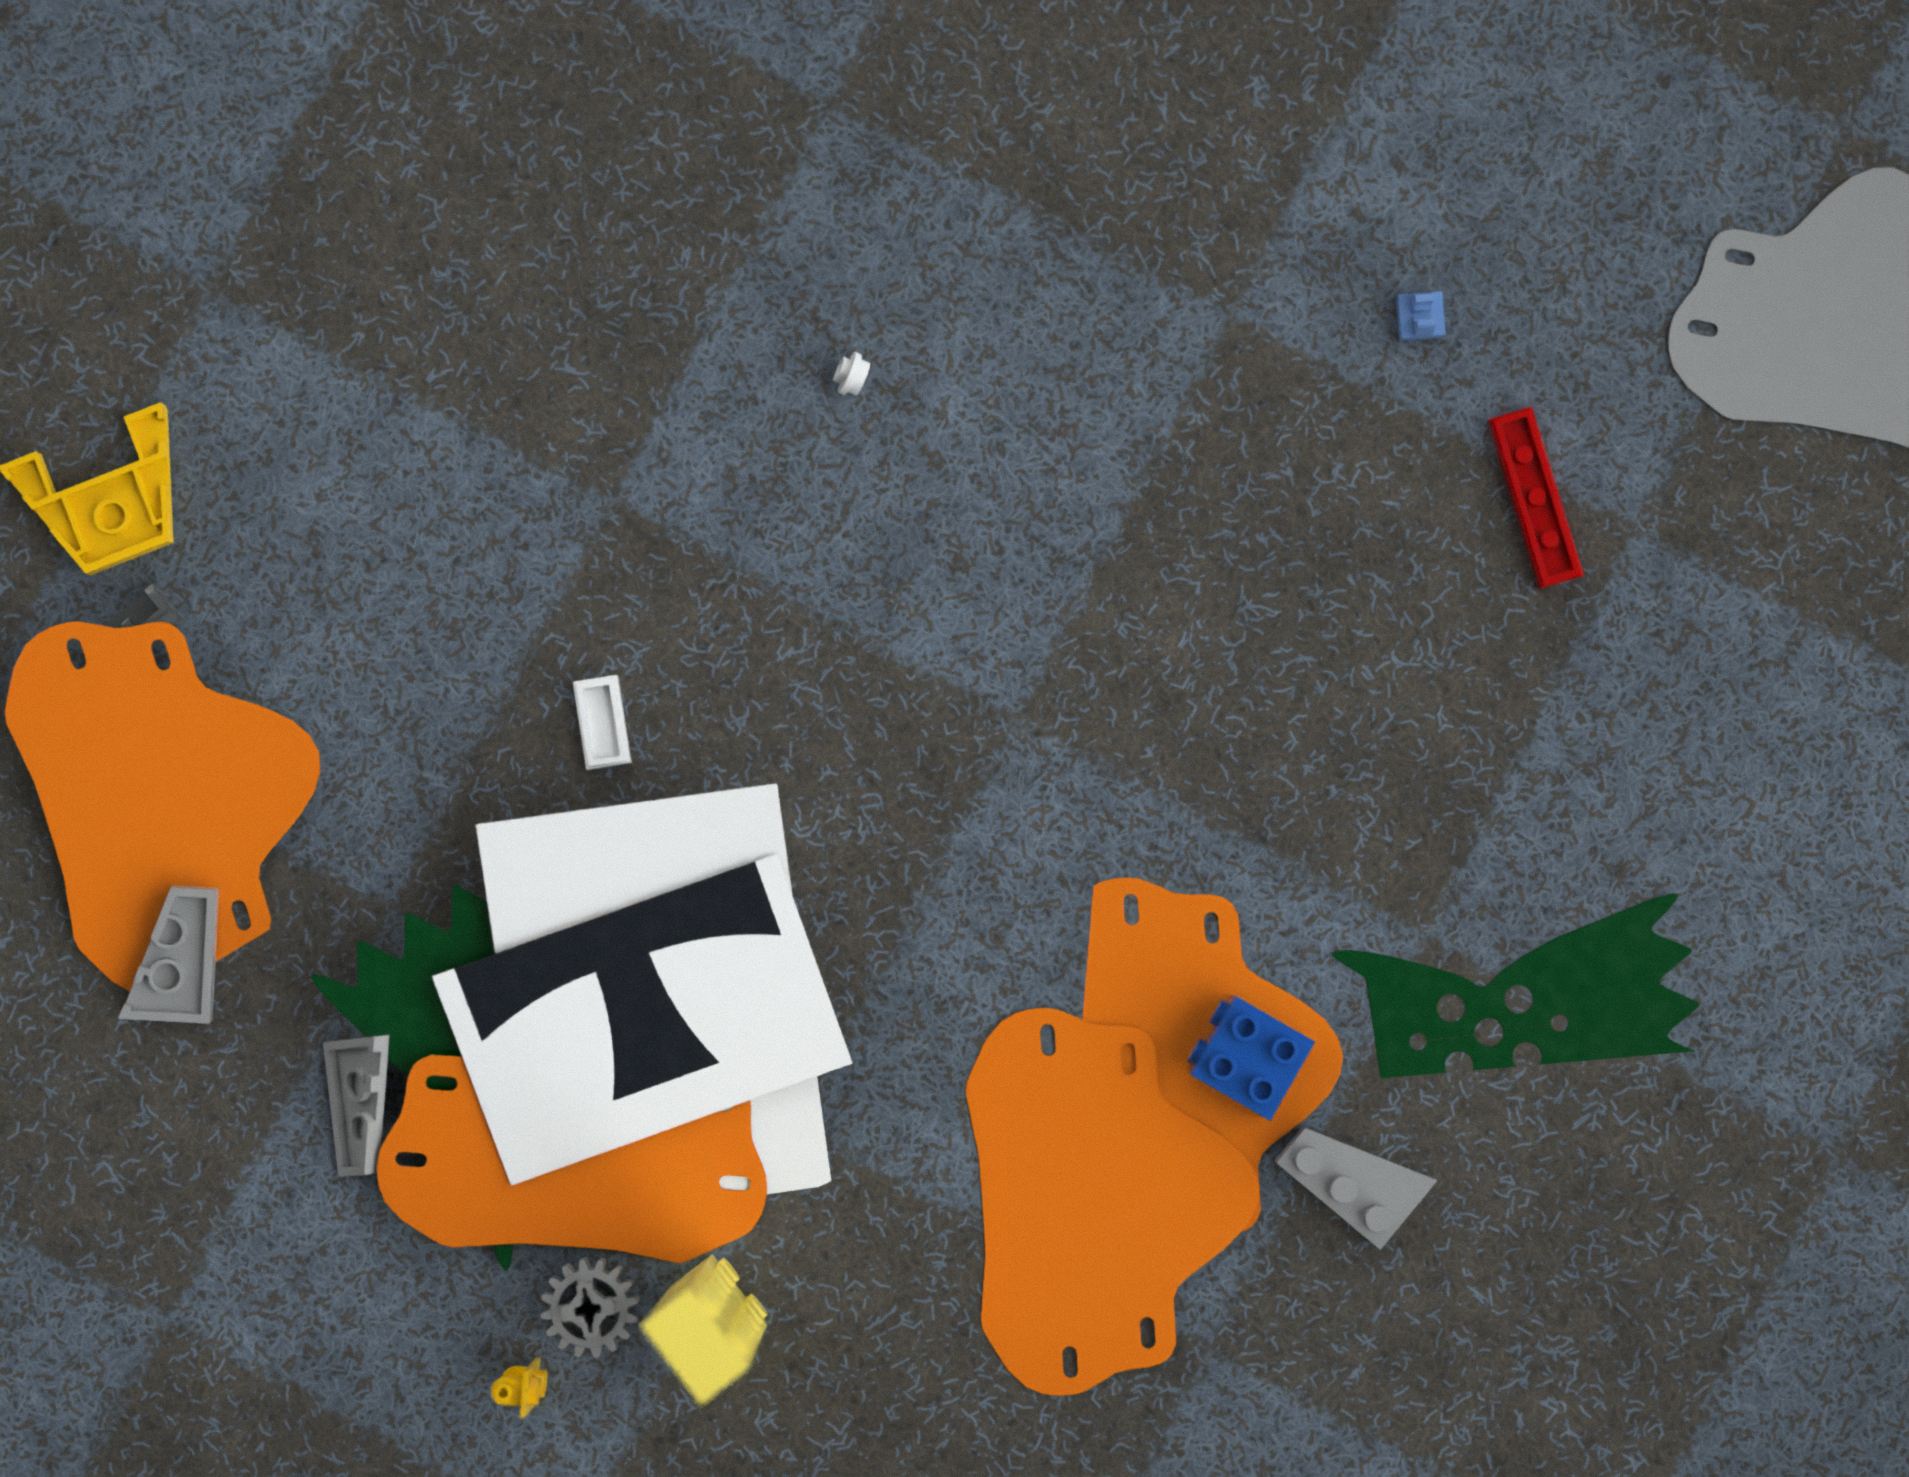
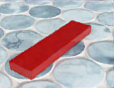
[1488,406,1584,589]

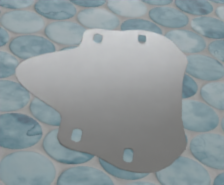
[1668,167,1909,448]

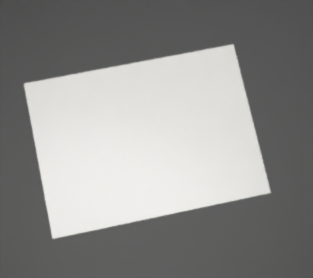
[476,783,831,1194]

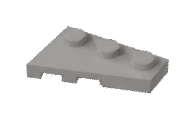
[118,885,220,1024]
[323,1035,389,1177]
[1274,1127,1438,1250]

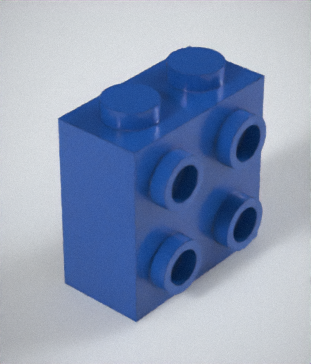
[1186,995,1315,1121]

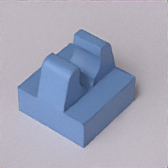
[1396,291,1446,341]

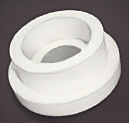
[833,352,870,395]

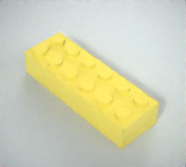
[641,1254,767,1404]

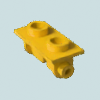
[491,1357,548,1418]

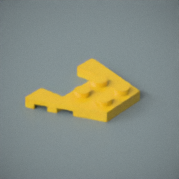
[0,402,174,576]

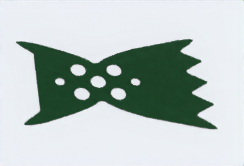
[311,884,514,1271]
[1332,893,1699,1079]

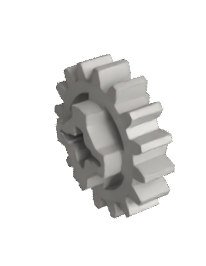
[540,1257,640,1358]

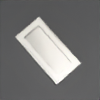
[573,675,632,770]

